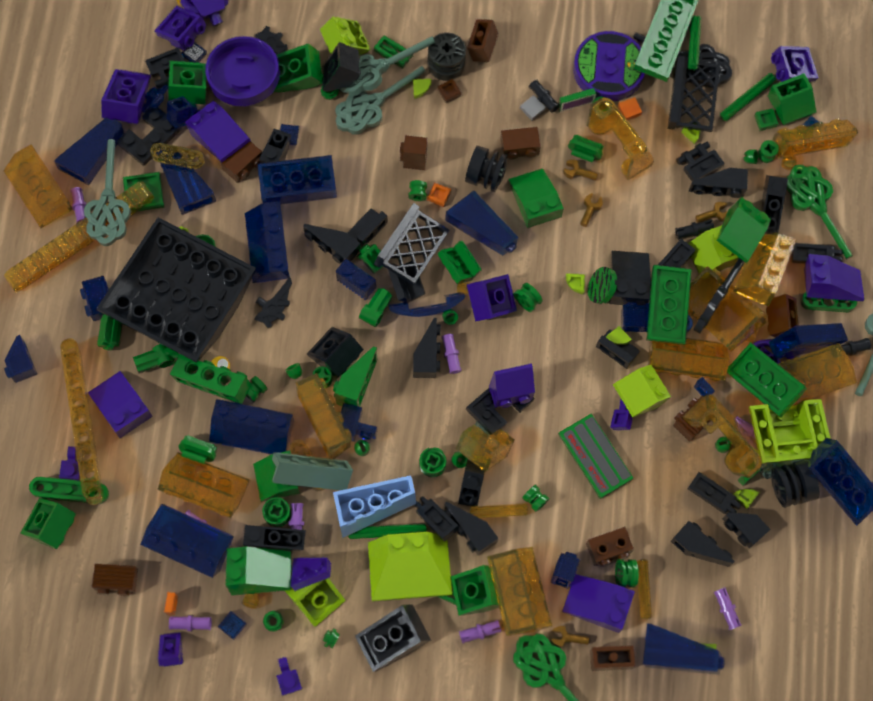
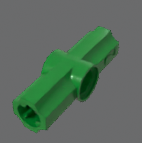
[133,344,180,374]

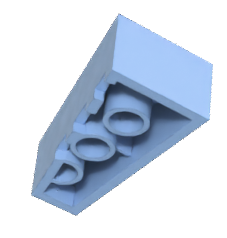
[333,475,416,538]

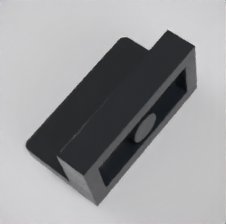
[347,208,388,247]
[388,261,425,304]
[596,329,640,369]

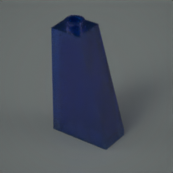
[54,117,125,186]
[155,145,216,215]
[445,191,518,256]
[769,323,848,359]
[643,623,725,675]

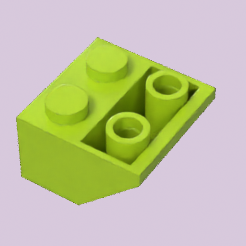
[320,16,370,55]

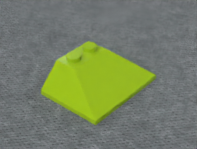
[749,399,834,464]
[368,532,452,602]

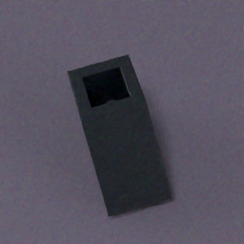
[259,128,291,175]
[458,459,487,508]
[722,512,771,549]

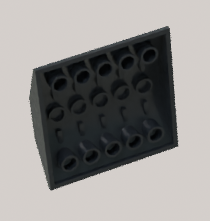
[96,217,256,363]

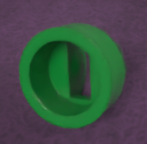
[743,149,758,164]
[442,308,458,325]
[285,363,302,379]
[715,436,732,453]
[354,440,370,456]
[451,451,469,468]

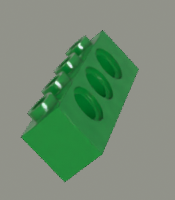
[170,355,252,405]

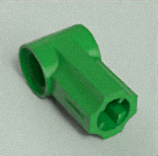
[359,288,393,328]

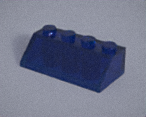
[257,155,337,207]
[245,201,290,283]
[209,399,294,455]
[808,438,873,526]
[140,503,234,578]

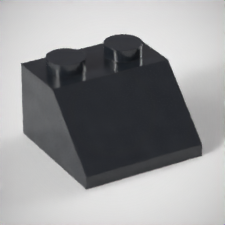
[322,42,361,92]
[307,327,364,377]

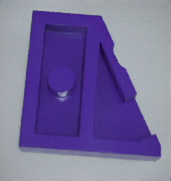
[291,558,331,591]

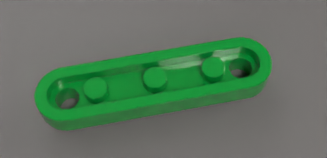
[29,477,109,504]

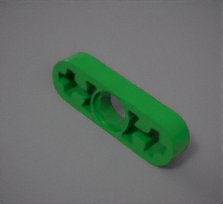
[800,292,857,313]

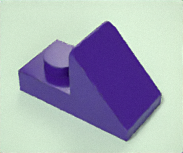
[158,632,183,667]

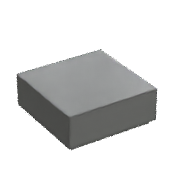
[520,95,546,120]

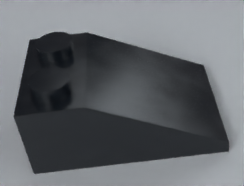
[609,251,651,307]
[355,604,431,672]

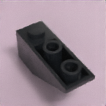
[689,168,748,198]
[761,175,788,234]
[303,224,361,266]
[413,318,441,378]
[443,502,498,555]
[670,521,735,567]
[243,525,306,551]

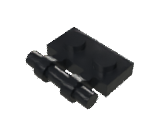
[145,47,185,88]
[676,141,725,181]

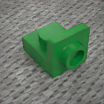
[356,244,383,273]

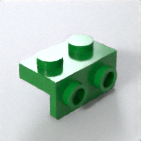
[437,241,481,284]

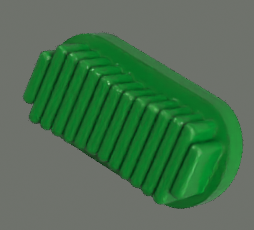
[568,135,604,163]
[97,314,122,351]
[178,435,217,464]

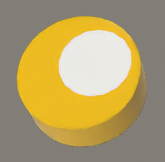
[211,356,230,369]

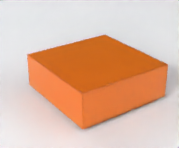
[618,97,642,121]
[427,182,451,207]
[164,592,178,616]

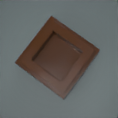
[437,79,462,103]

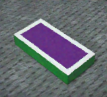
[559,88,596,112]

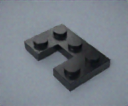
[116,104,182,166]
[466,388,535,437]

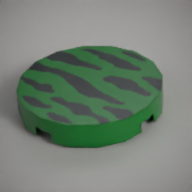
[588,267,617,305]

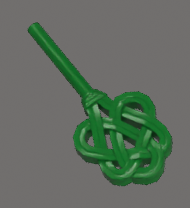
[786,165,853,259]
[513,634,579,701]

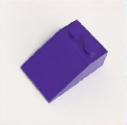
[101,69,151,124]
[185,100,251,162]
[804,254,864,301]
[88,371,153,438]
[562,574,635,633]

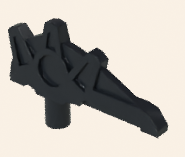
[254,26,288,55]
[254,277,292,328]

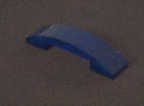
[388,292,465,317]

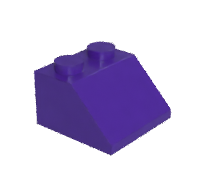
[466,274,517,321]
[489,363,535,408]

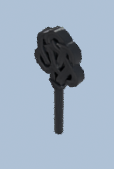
[633,32,732,88]
[694,258,745,334]

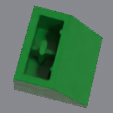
[768,73,817,126]

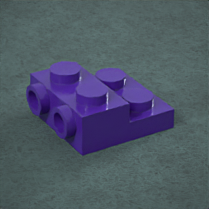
[154,6,207,51]
[771,46,819,82]

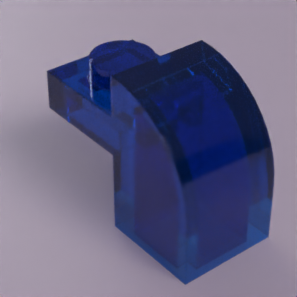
[340,403,378,442]

